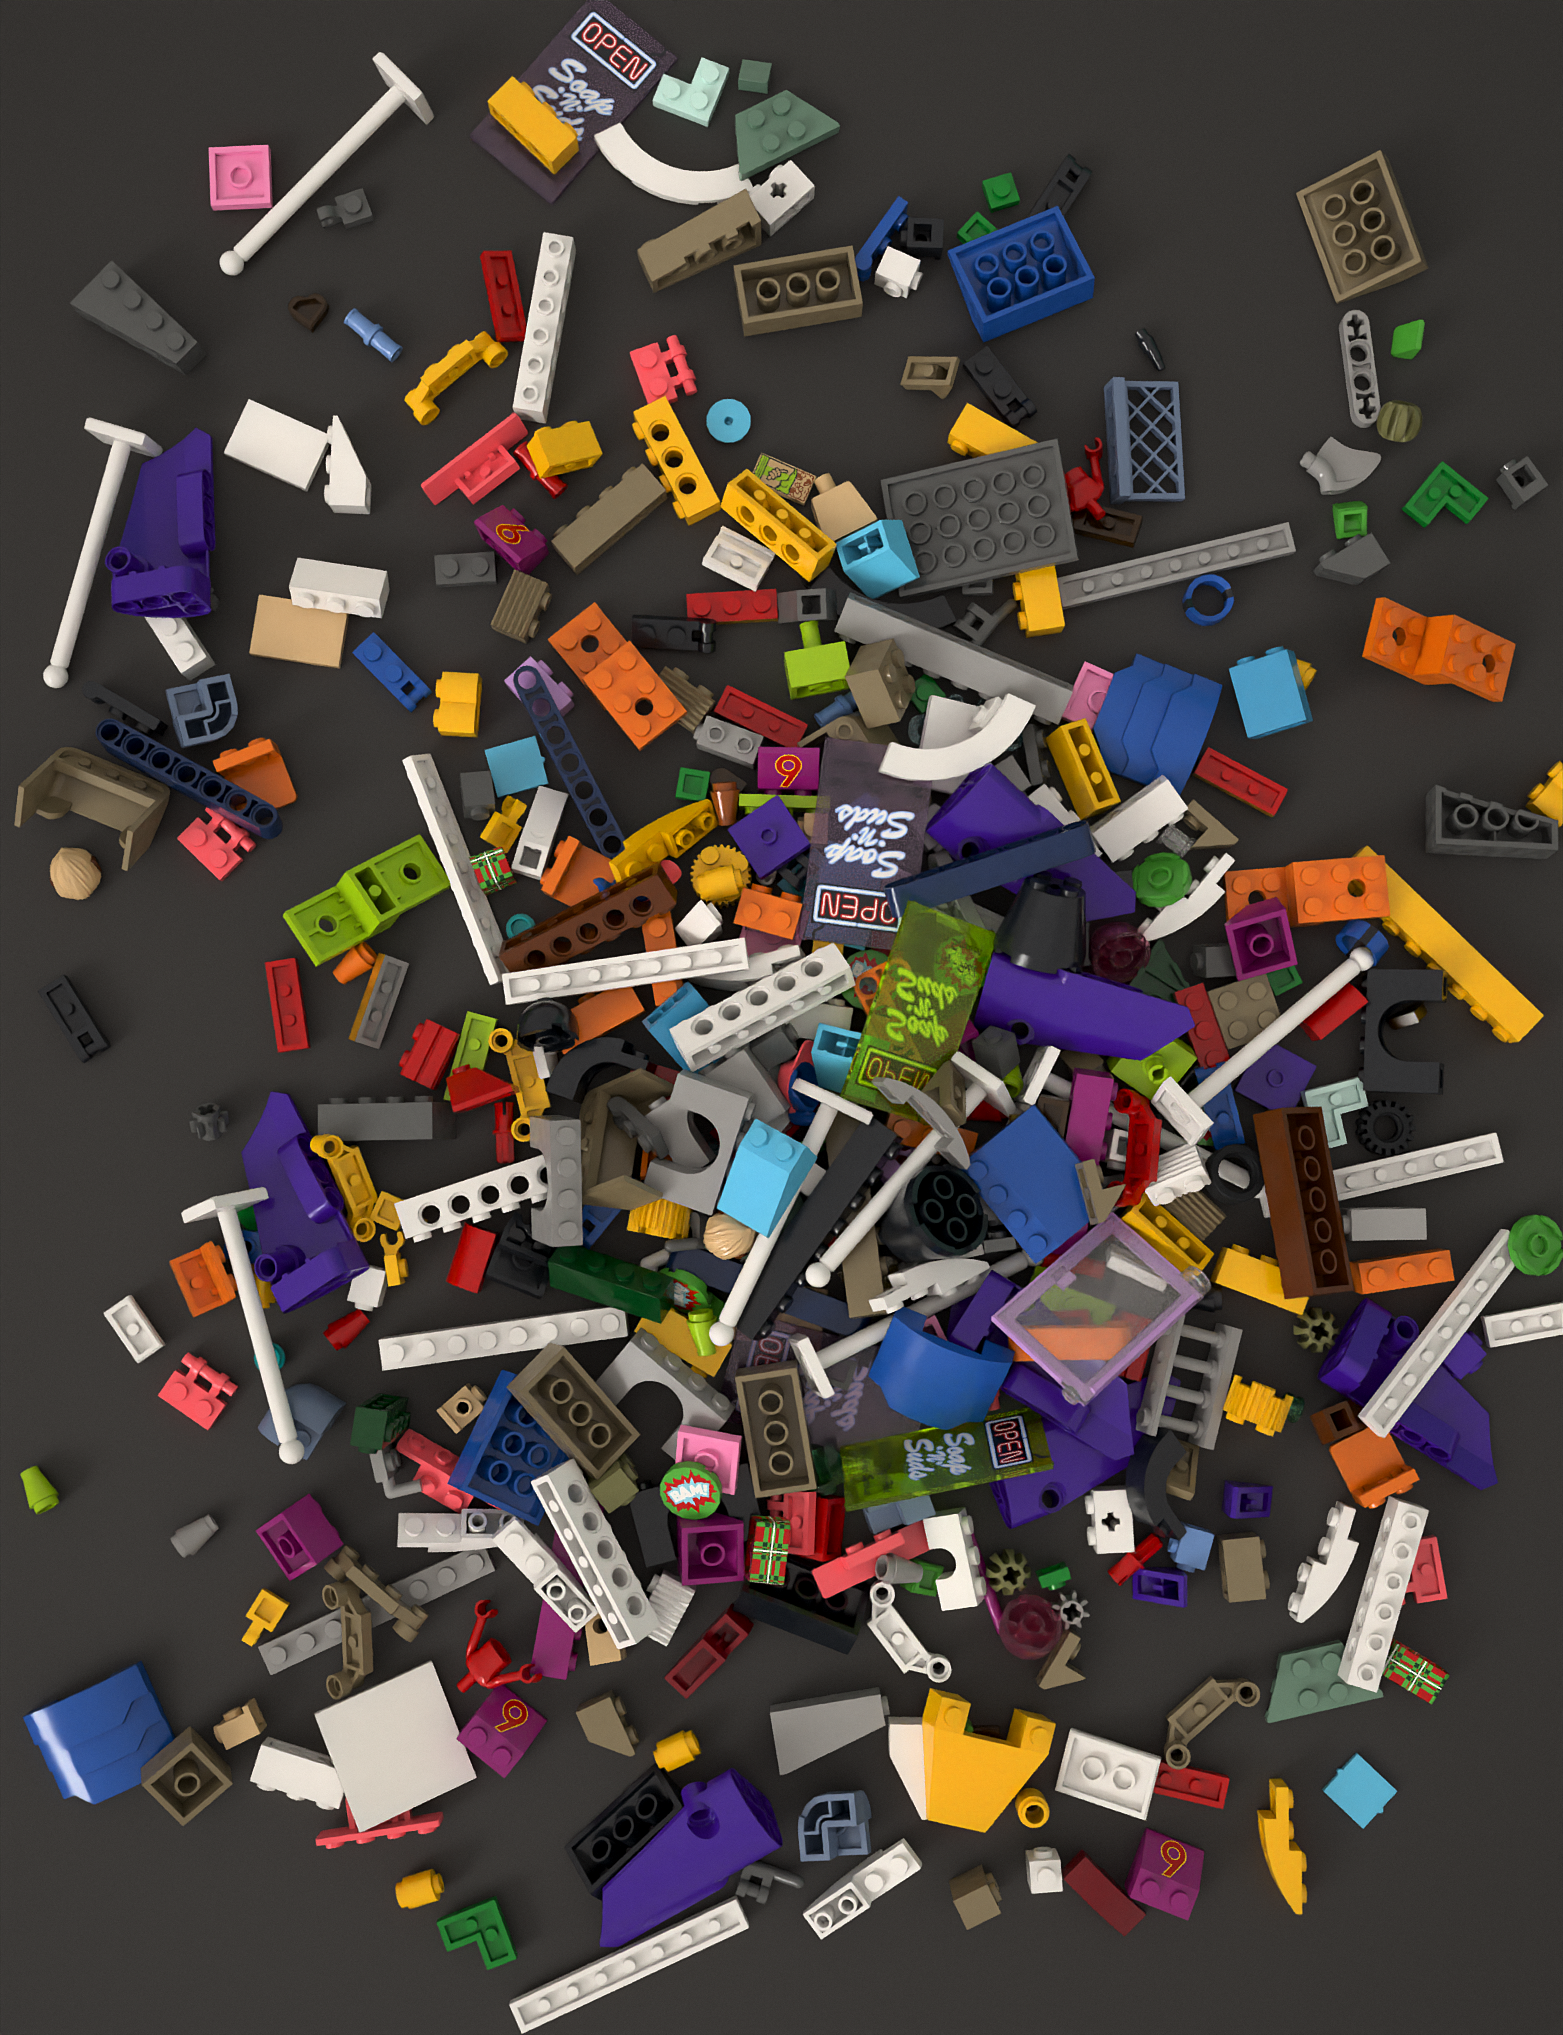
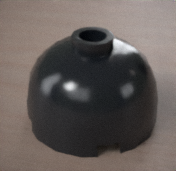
[516,997,579,1053]

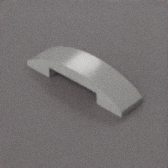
[871,1077,971,1170]

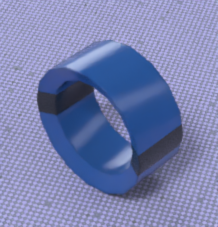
[1182,574,1234,626]
[1335,919,1389,967]

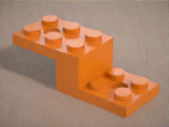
[1362,597,1516,702]
[548,602,687,751]
[1222,855,1390,928]

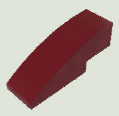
[664,1603,754,1699]
[1061,1849,1147,1937]

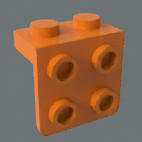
[213,738,297,811]
[540,836,615,907]
[733,883,807,940]
[169,1241,238,1318]
[1329,1427,1420,1509]

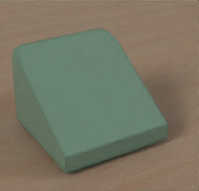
[738,59,772,94]

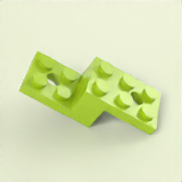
[283,834,451,967]

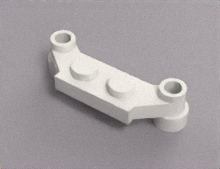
[866,1580,952,1683]

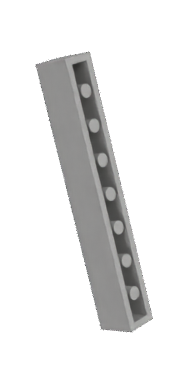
[834,592,1073,725]

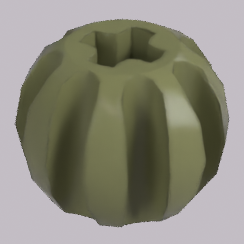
[1376,400,1423,442]
[1293,1307,1340,1353]
[985,1549,1031,1595]

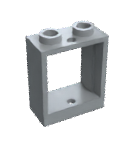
[1340,1207,1427,1241]

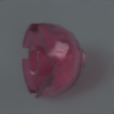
[1088,922,1151,983]
[998,1594,1063,1660]

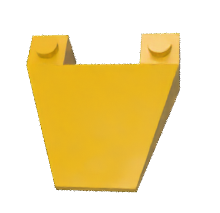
[922,1688,1056,1833]

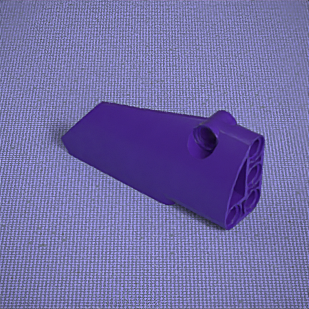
[105,428,215,618]
[924,763,1136,922]
[974,951,1195,1061]
[241,1091,370,1314]
[948,1270,1134,1461]
[1317,1298,1498,1490]
[977,1375,1181,1529]
[599,1768,783,1947]

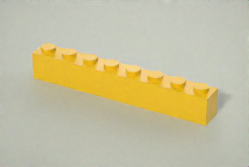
[1348,845,1544,1043]

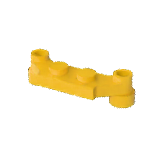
[404,331,508,425]
[488,1028,552,1142]
[310,1134,378,1242]

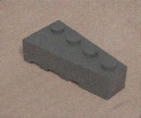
[70,260,207,375]
[1425,785,1558,859]
[318,1096,456,1141]

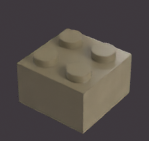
[845,638,915,729]
[1207,974,1281,1050]
[141,1726,233,1826]

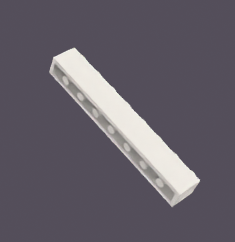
[379,1306,630,1371]

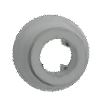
[170,1514,219,1558]
[875,1553,923,1584]

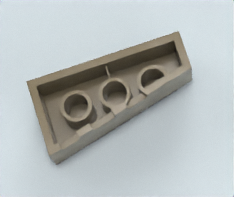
[637,189,762,293]

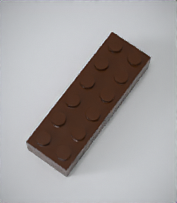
[1253,1106,1354,1300]

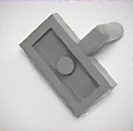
[370,1443,423,1499]

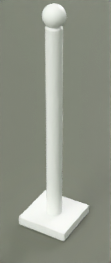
[220,52,434,276]
[43,417,163,688]
[1151,947,1374,1146]
[1013,1046,1266,1198]
[806,1052,1016,1288]
[709,1078,873,1346]
[181,1187,304,1464]
[788,1249,1044,1399]

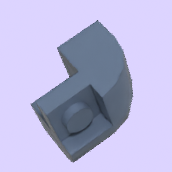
[165,674,238,748]
[258,1383,346,1460]
[856,1474,936,1534]
[798,1790,872,1862]

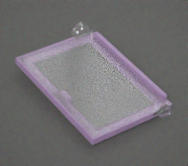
[991,1212,1211,1407]

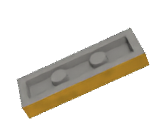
[348,953,409,1049]

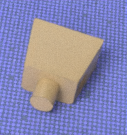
[811,473,878,543]
[585,1595,627,1666]

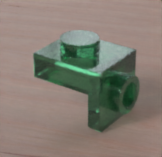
[807,1446,846,1497]

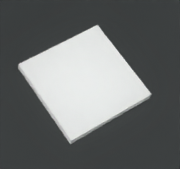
[314,1660,477,1833]

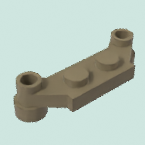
[324,1544,429,1643]
[322,1580,373,1700]
[1164,1676,1260,1770]

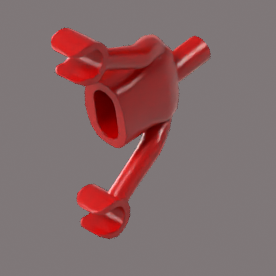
[1065,438,1106,520]
[457,1600,543,1693]

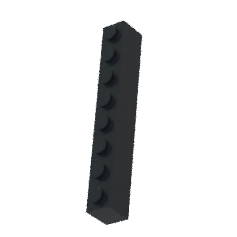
[735,1117,904,1341]

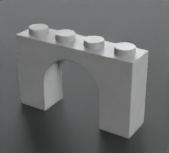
[644,1045,791,1168]
[643,1069,756,1216]
[529,1115,583,1247]
[595,1328,736,1461]

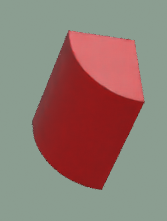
[1299,982,1368,1041]
[446,1222,500,1293]
[793,1493,847,1562]

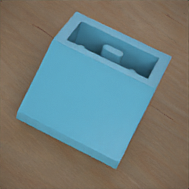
[836,520,920,599]
[811,1023,889,1102]

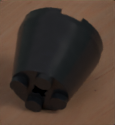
[993,871,1086,974]
[878,1164,988,1263]

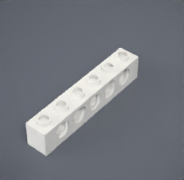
[513,232,576,424]
[669,942,856,1072]
[394,1155,548,1243]
[531,1458,661,1649]
[1337,1496,1429,1693]

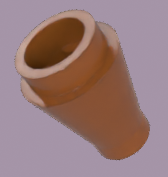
[710,781,740,826]

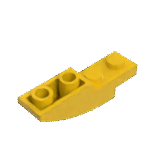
[608,799,719,883]
[1257,1779,1307,1914]

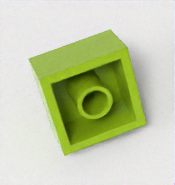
[784,621,850,700]
[1106,1038,1197,1100]

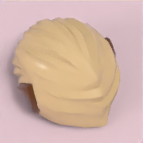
[50,847,102,900]
[703,1211,759,1260]

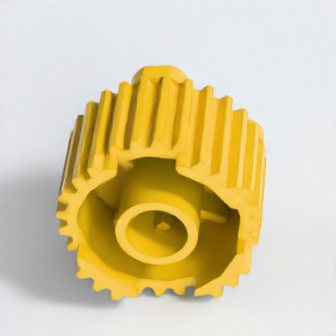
[690,844,752,909]
[627,1198,693,1239]
[1223,1374,1294,1437]

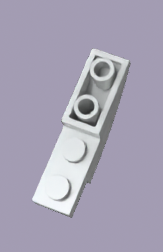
[1135,853,1235,945]
[687,944,806,991]
[868,1258,990,1314]
[1288,1501,1359,1623]
[397,1509,524,1552]
[492,1515,599,1633]
[803,1838,922,1939]

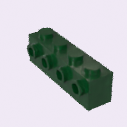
[548,1245,674,1324]
[350,1393,411,1454]

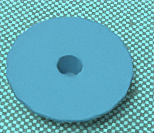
[707,399,751,443]

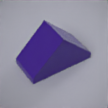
[1222,1480,1273,1519]
[1133,1567,1187,1608]

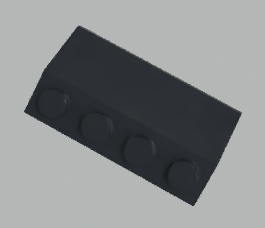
[733,1553,872,1655]
[564,1763,684,1901]

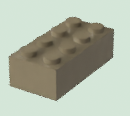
[734,245,863,337]
[506,1343,640,1480]
[735,1359,817,1498]

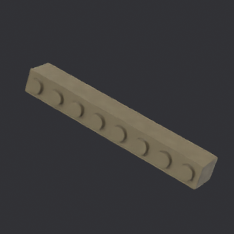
[823,1088,890,1319]

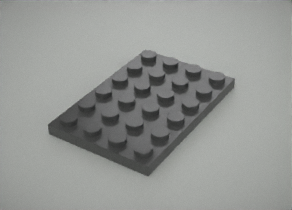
[881,438,1079,599]

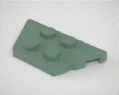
[735,90,840,181]
[1265,1640,1384,1723]

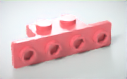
[421,413,528,505]
[395,1429,502,1514]
[812,1520,931,1599]
[315,1797,444,1849]

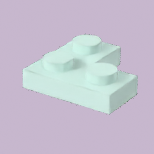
[652,58,730,127]
[1300,1076,1368,1148]

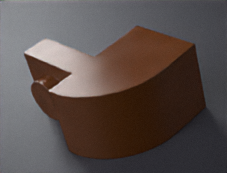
[1309,1400,1368,1445]

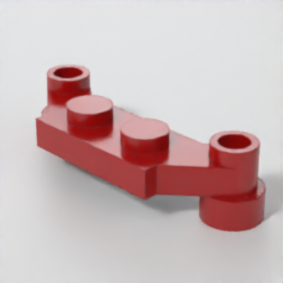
[1107,1088,1162,1207]

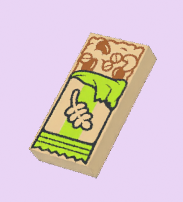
[753,453,816,506]

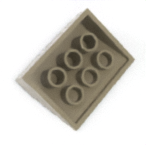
[1296,150,1429,304]

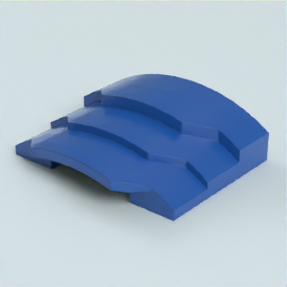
[1092,653,1222,796]
[868,1307,1015,1430]
[23,1661,175,1804]

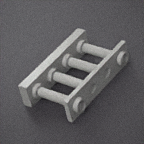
[1135,1310,1243,1450]

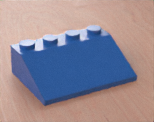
[948,206,1095,343]
[958,1104,1103,1264]
[447,1370,569,1526]

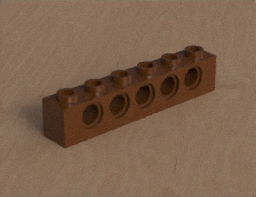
[499,862,677,973]

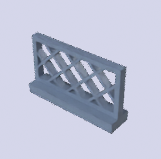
[1104,377,1185,504]

